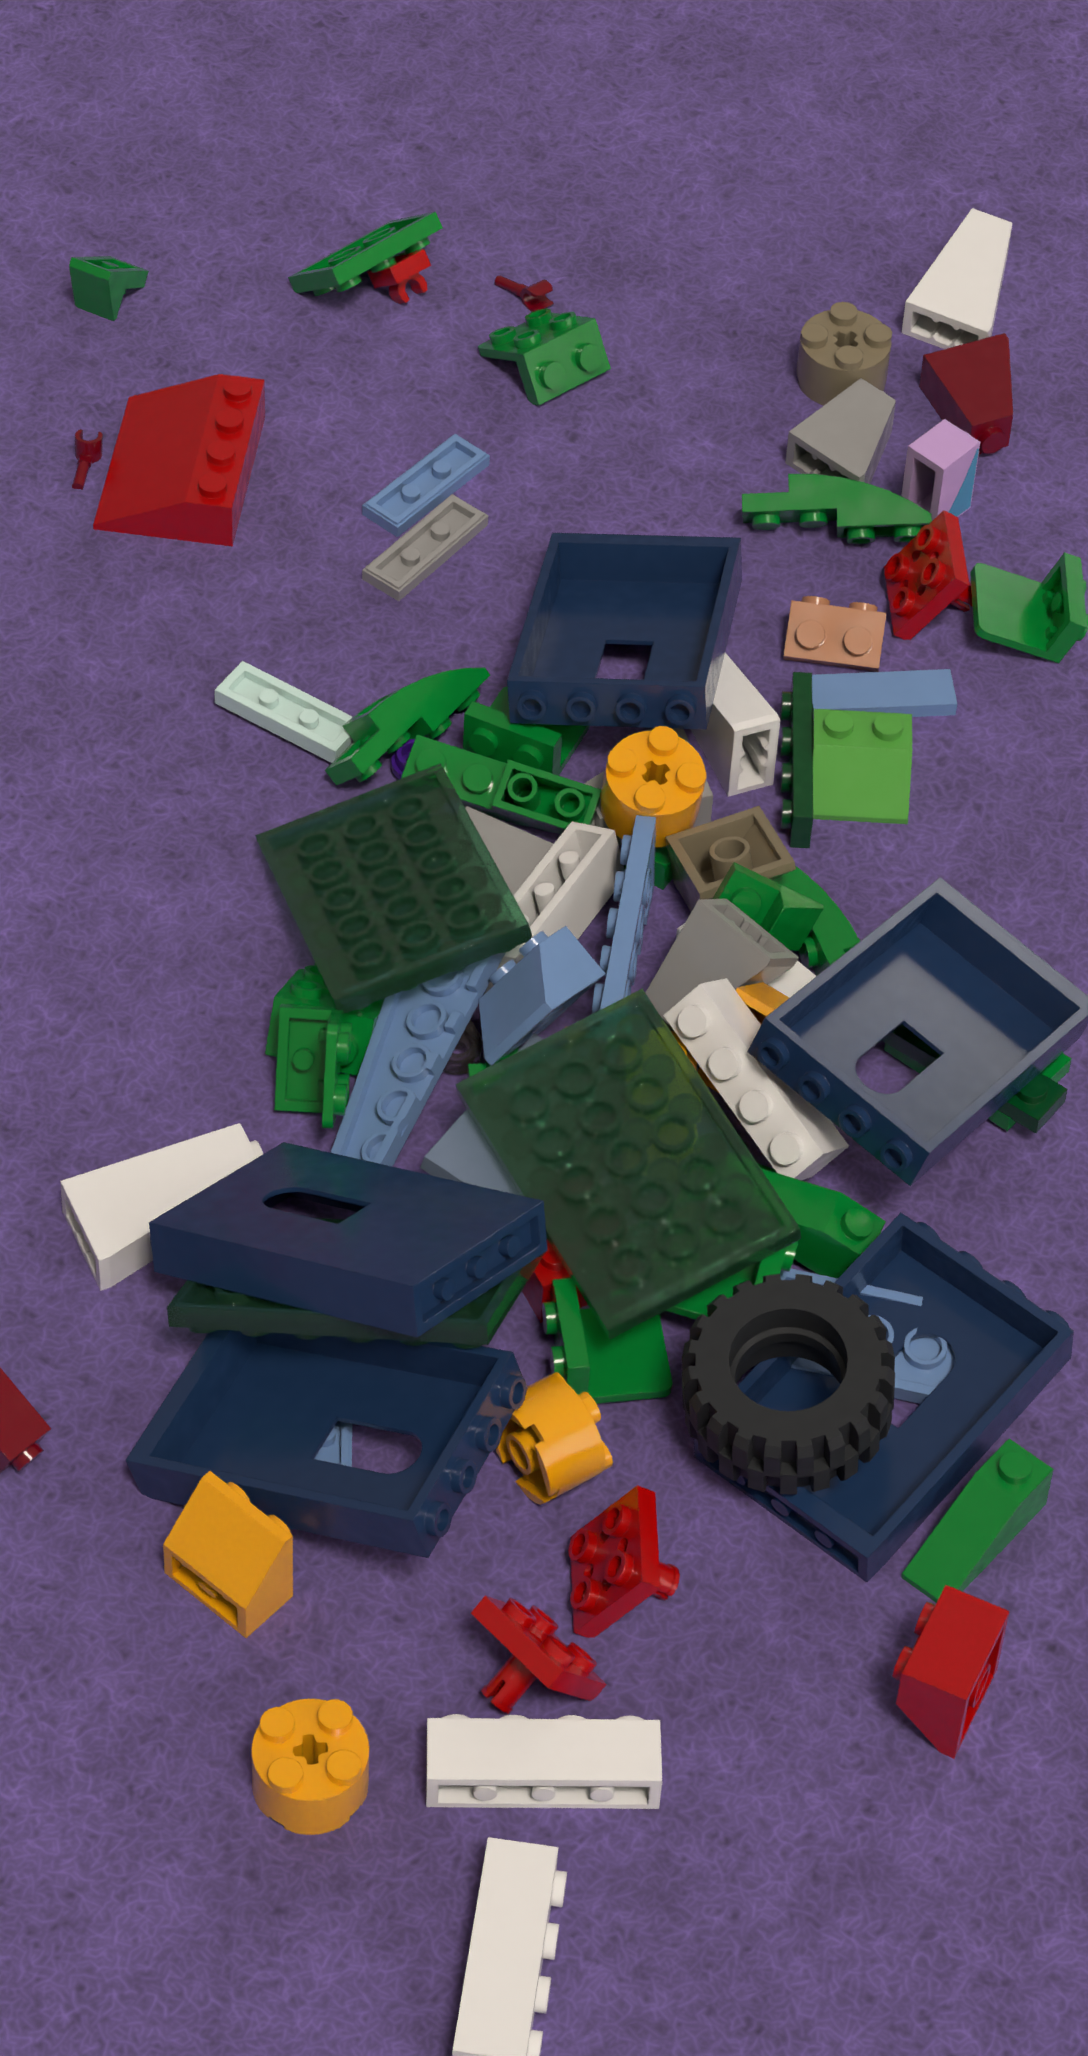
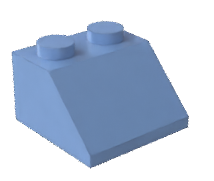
[479,926,605,1066]

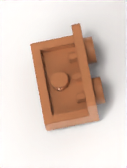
[783,596,887,672]

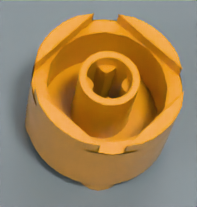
[601,726,706,847]
[496,1372,613,1505]
[252,1699,369,1835]

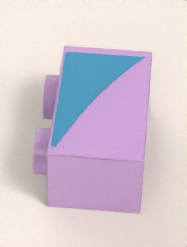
[901,419,980,521]

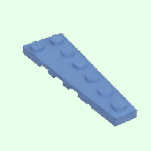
[585,815,656,1077]
[331,930,507,1166]

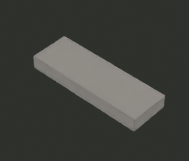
[362,494,488,601]

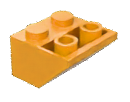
[163,1471,293,1638]

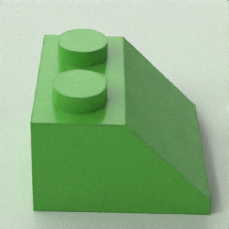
[813,709,912,824]

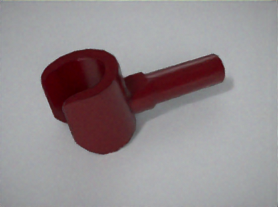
[494,275,554,312]
[72,429,103,490]

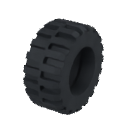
[682,1274,895,1494]

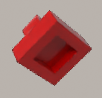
[367,249,431,304]

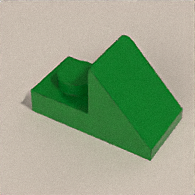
[69,256,149,321]
[712,862,824,951]

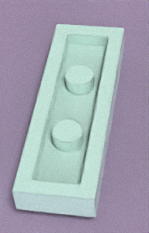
[214,661,354,763]

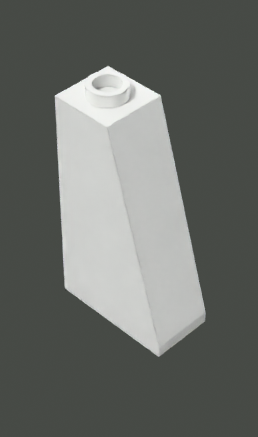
[902,208,1013,349]
[691,653,780,797]
[60,1123,263,1291]

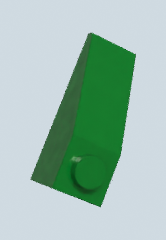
[706,1159,886,1278]
[901,1438,1054,1603]

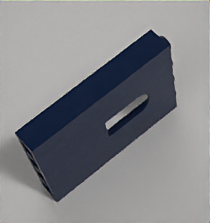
[507,533,742,730]
[747,877,1088,1186]
[149,1142,548,1337]
[694,1212,1074,1582]
[125,1298,528,1558]

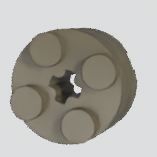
[797,302,892,406]

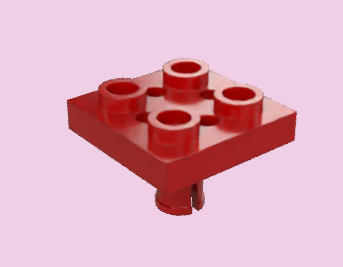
[883,510,973,640]
[568,1485,680,1638]
[471,1596,607,1714]

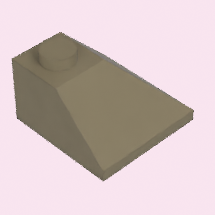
[666,806,796,911]

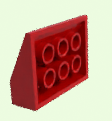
[93,374,265,547]

